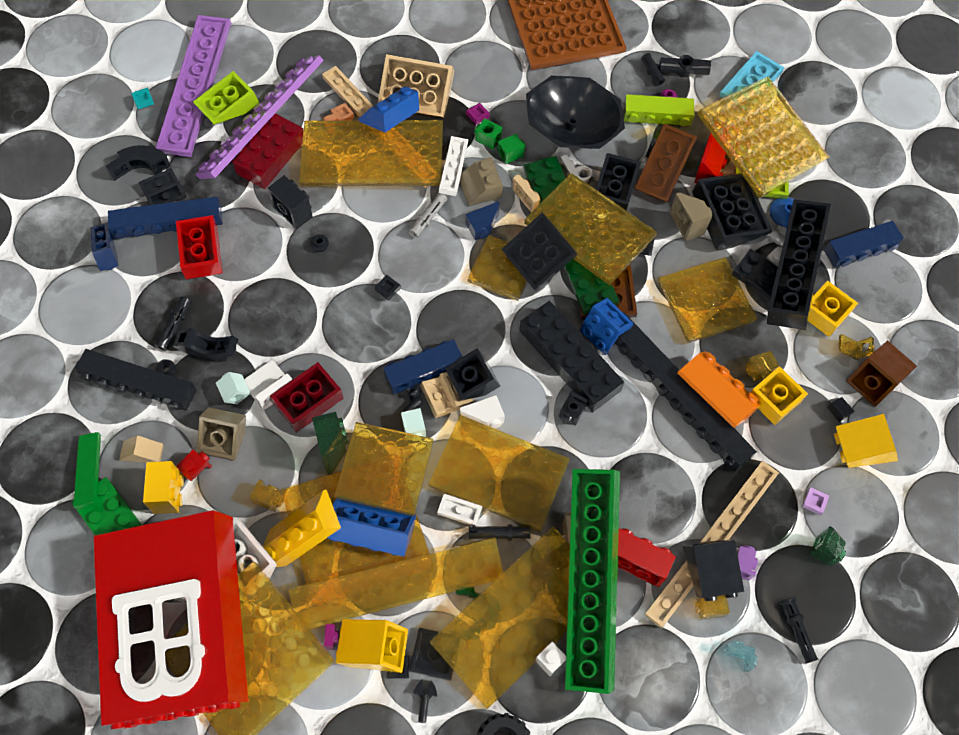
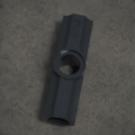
[659,55,711,78]

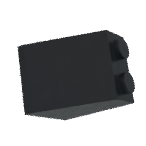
[683,540,744,601]

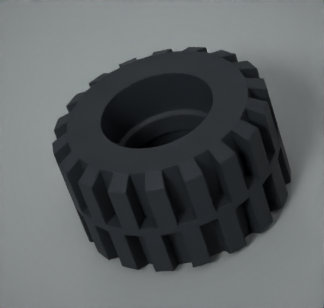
[477,713,530,735]

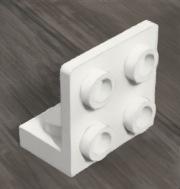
[244,360,292,411]

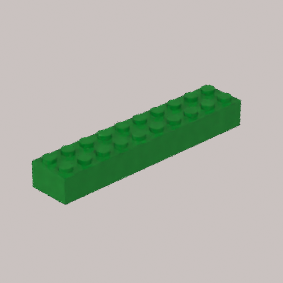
[565,469,620,694]

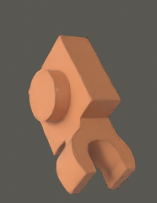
[323,103,355,130]

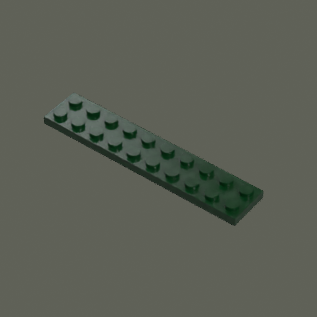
[523,156,619,315]

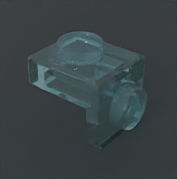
[724,641,758,672]

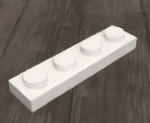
[439,136,468,196]

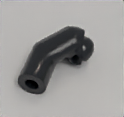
[403,387,422,412]

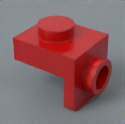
[176,449,212,481]

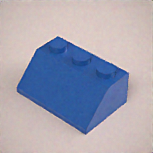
[359,87,419,132]

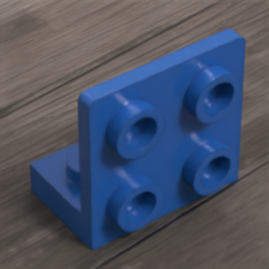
[580,298,634,355]

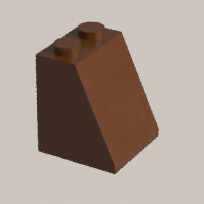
[846,340,917,407]

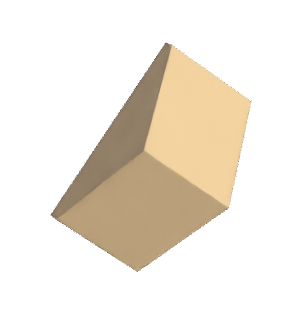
[119,435,164,463]

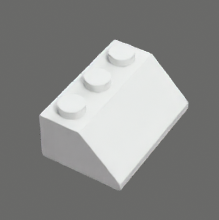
[233,517,277,595]

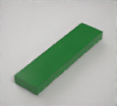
[73,432,101,510]

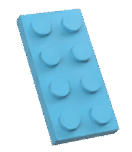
[719,51,784,113]

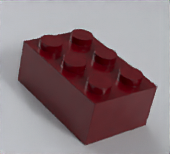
[270,362,344,433]

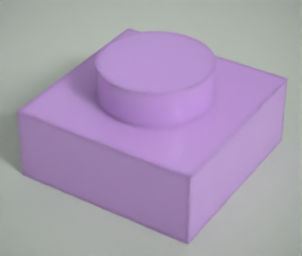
[802,487,829,515]

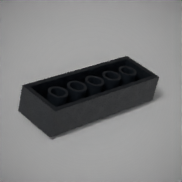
[519,300,624,413]

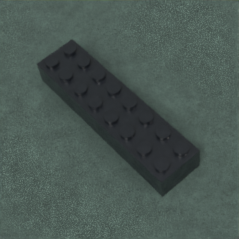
[767,199,831,330]

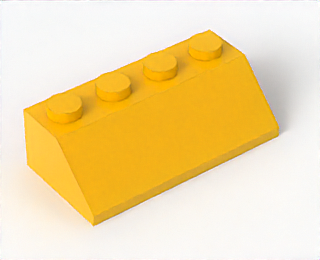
[262,490,341,567]

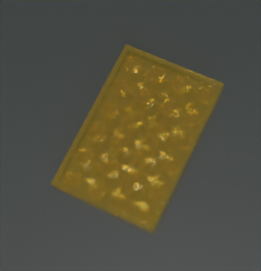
[524,173,657,285]
[428,415,570,532]

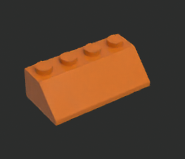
[677,351,762,428]

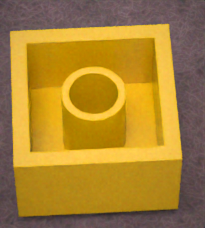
[808,280,858,337]
[751,366,808,425]
[143,461,184,514]

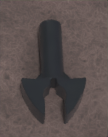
[413,679,437,724]

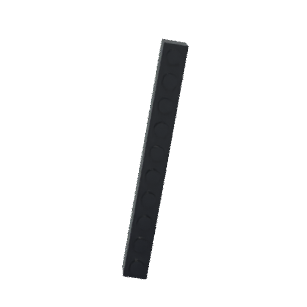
[615,312,757,472]

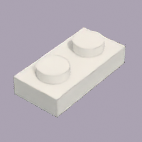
[437,494,482,526]

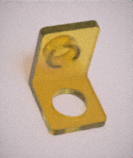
[838,334,874,360]

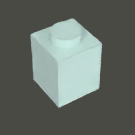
[216,372,251,404]
[401,408,426,441]

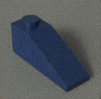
[90,222,119,271]

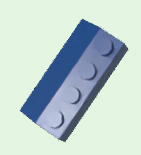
[327,497,417,557]

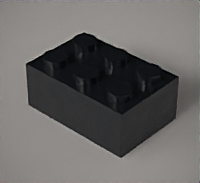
[591,153,641,216]

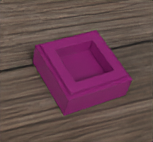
[466,103,490,125]

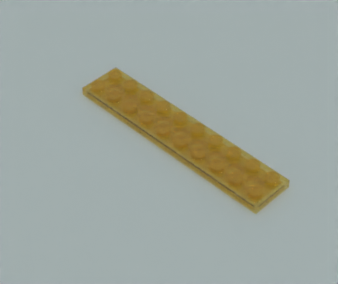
[288,537,505,632]

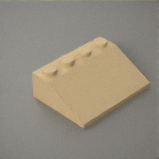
[378,54,455,118]

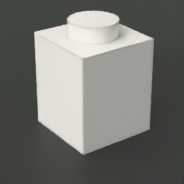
[535,642,566,676]

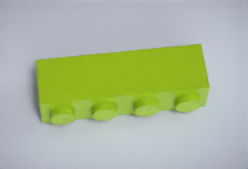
[624,94,694,126]

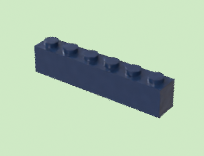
[108,197,223,239]

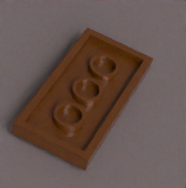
[635,124,697,203]

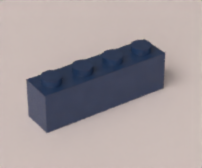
[824,221,904,268]
[383,339,463,395]

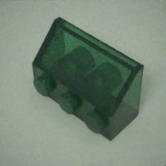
[312,411,349,475]

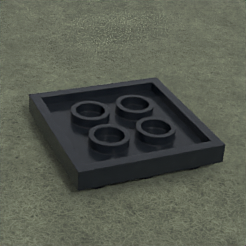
[501,212,578,291]

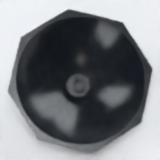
[526,75,625,149]

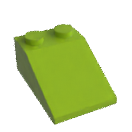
[193,71,259,125]

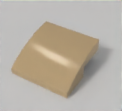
[420,372,473,418]

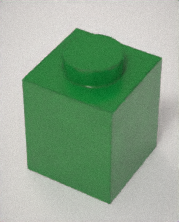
[497,133,526,164]

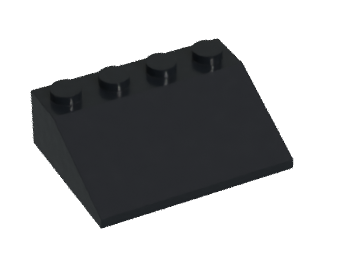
[692,172,772,251]

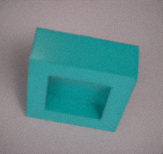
[131,87,154,110]

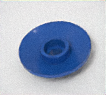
[769,197,794,228]

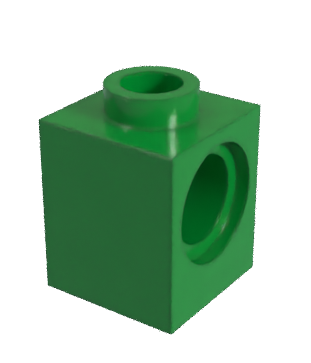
[474,118,502,149]

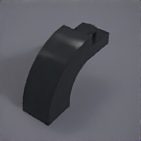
[105,145,171,181]
[173,328,239,362]

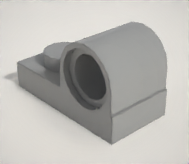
[559,154,592,193]

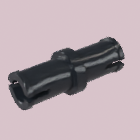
[641,53,665,86]

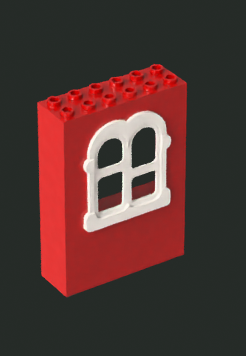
[93,510,249,730]

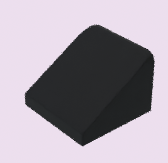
[827,397,855,422]

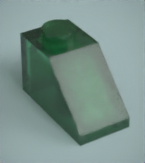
[809,526,846,566]

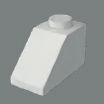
[460,396,505,429]

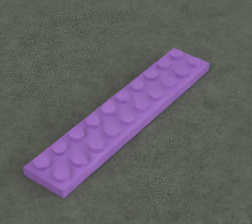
[156,15,231,157]
[195,55,324,179]

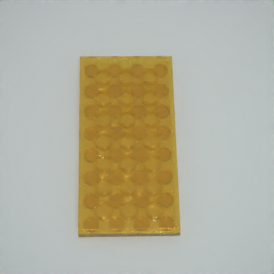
[299,120,443,186]
[429,527,570,709]

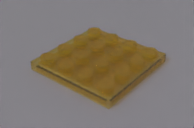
[658,257,757,343]
[334,422,434,516]

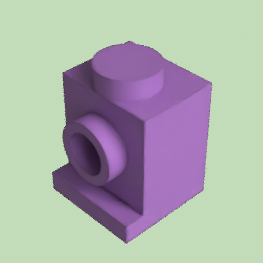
[737,545,758,580]

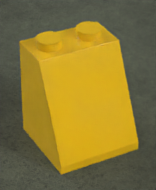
[834,414,898,468]
[335,619,408,673]

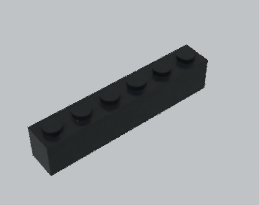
[75,348,197,411]

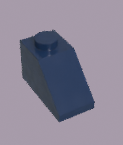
[466,201,500,240]

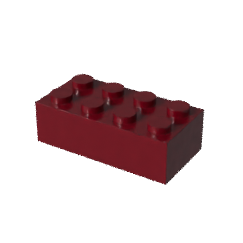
[232,113,306,189]

